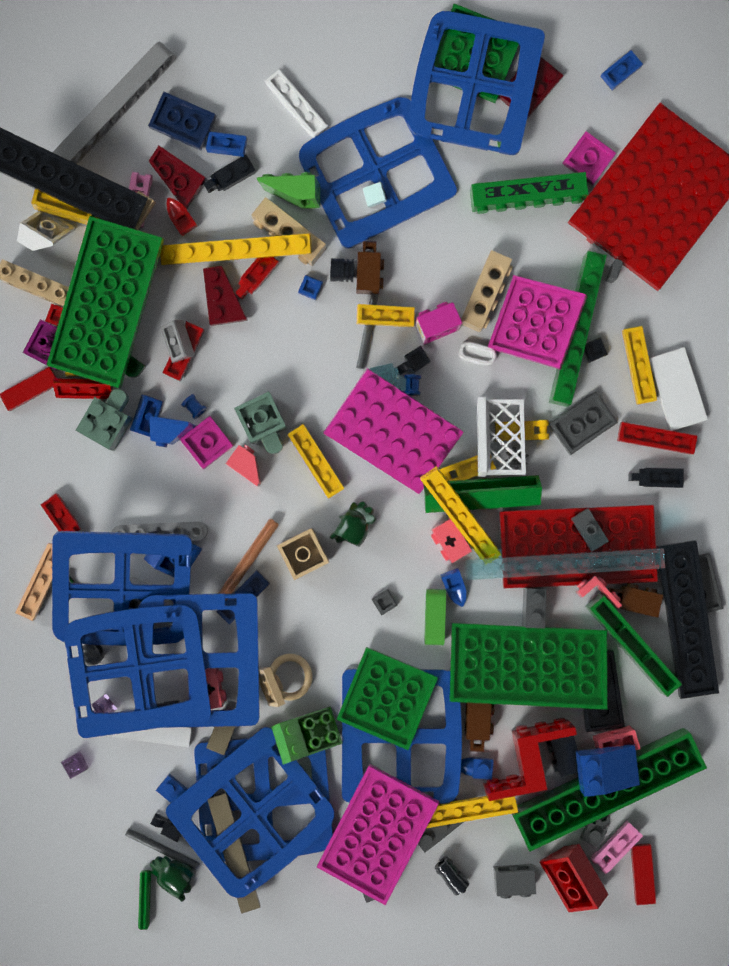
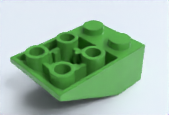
[257,172,320,209]
[271,706,343,765]

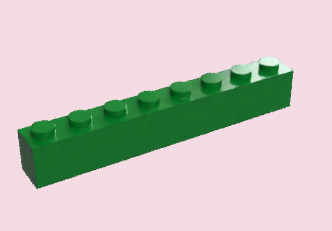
[549,251,607,407]

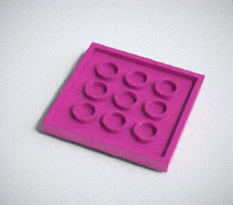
[488,275,587,370]

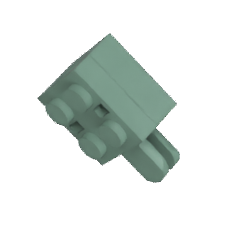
[75,389,133,451]
[234,392,287,454]

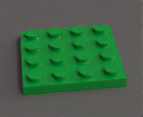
[434,4,519,103]
[336,647,438,750]

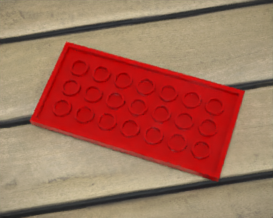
[499,505,658,589]

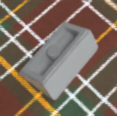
[161,320,195,363]

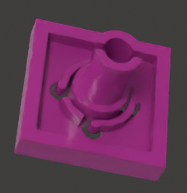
[22,319,59,371]

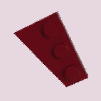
[149,145,207,209]
[203,266,248,326]

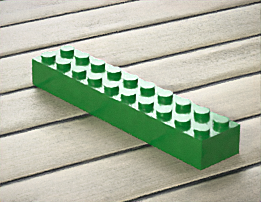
[512,728,707,852]

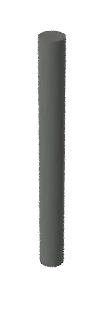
[356,293,379,369]
[125,828,198,869]

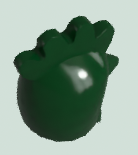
[330,501,377,547]
[150,856,195,902]

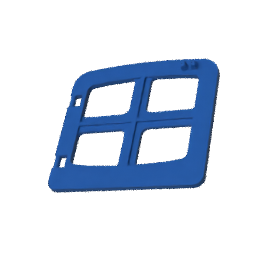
[408,11,545,155]
[299,97,457,249]
[52,531,192,646]
[139,593,260,728]
[64,605,211,738]
[342,669,462,804]
[166,727,334,898]
[194,738,333,861]

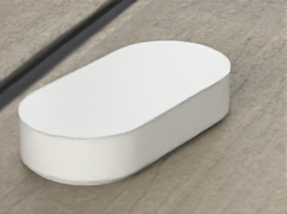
[458,341,497,366]

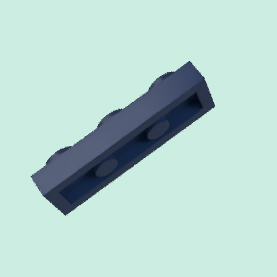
[216,570,270,625]

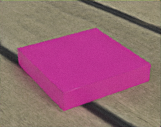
[562,131,616,186]
[180,416,234,469]

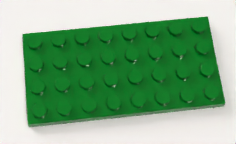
[46,216,165,389]
[449,623,607,710]

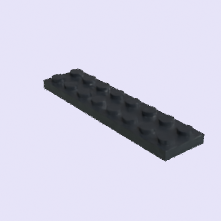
[0,127,148,229]
[656,540,719,699]

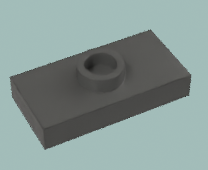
[571,508,609,551]

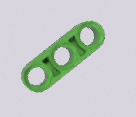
[424,589,446,645]

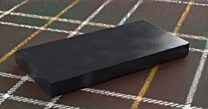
[582,650,625,732]

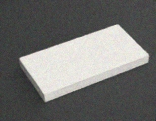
[649,347,708,431]

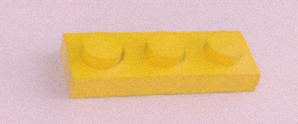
[356,304,415,327]

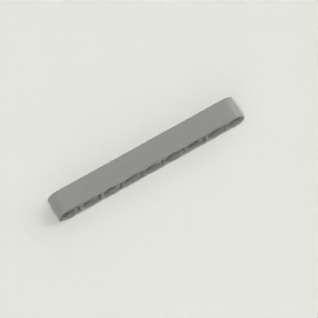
[53,42,176,164]

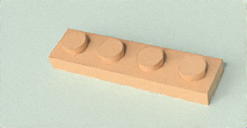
[15,543,52,621]

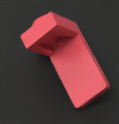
[576,576,622,608]

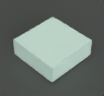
[363,182,387,208]

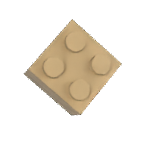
[277,528,330,580]

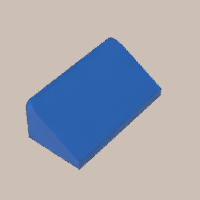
[130,395,163,437]

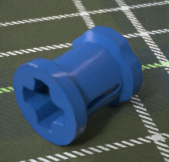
[404,374,421,396]
[181,394,207,419]

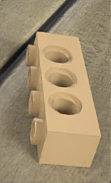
[251,197,326,266]
[461,250,513,332]
[0,259,69,307]

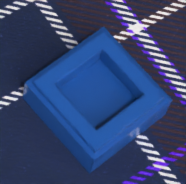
[298,275,323,301]

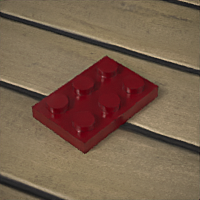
[498,57,564,119]

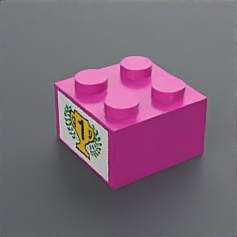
[415,302,462,345]

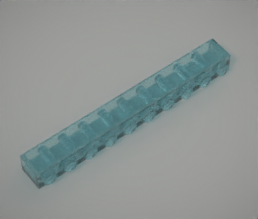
[465,548,665,580]

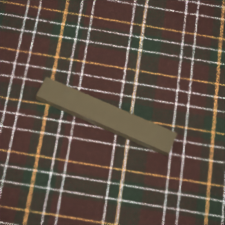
[208,792,261,914]

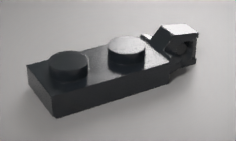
[203,154,256,193]
[628,468,684,488]

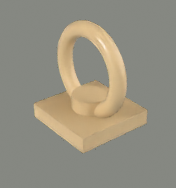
[259,654,312,707]

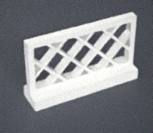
[477,397,526,477]

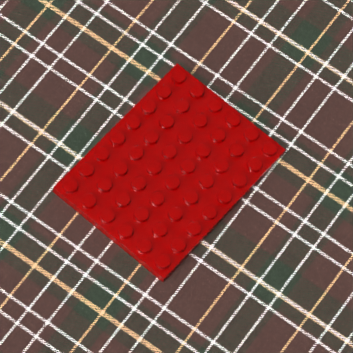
[567,103,729,291]

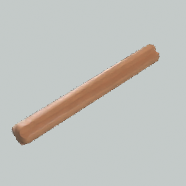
[218,519,278,601]

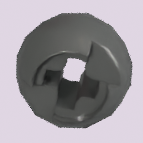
[83,644,104,666]

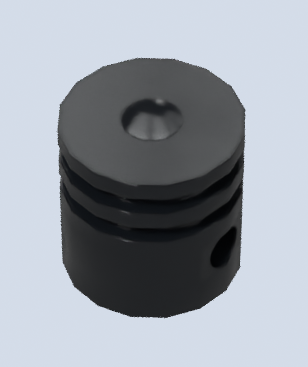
[330,258,354,282]

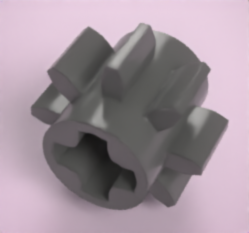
[505,447,529,470]

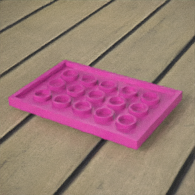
[323,368,464,494]
[317,764,439,905]

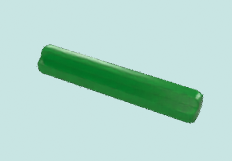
[138,870,151,930]

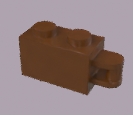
[356,241,384,295]
[608,583,663,618]
[465,703,495,752]

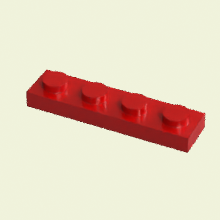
[617,422,697,455]

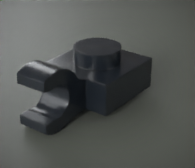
[396,346,431,375]
[150,813,181,842]

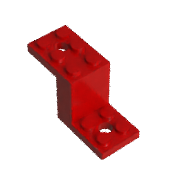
[483,718,577,801]

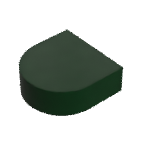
[125,355,146,378]

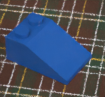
[576,745,640,797]

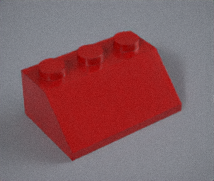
[540,843,609,912]

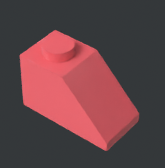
[225,445,261,487]

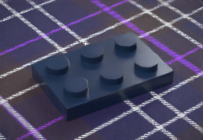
[148,91,216,151]

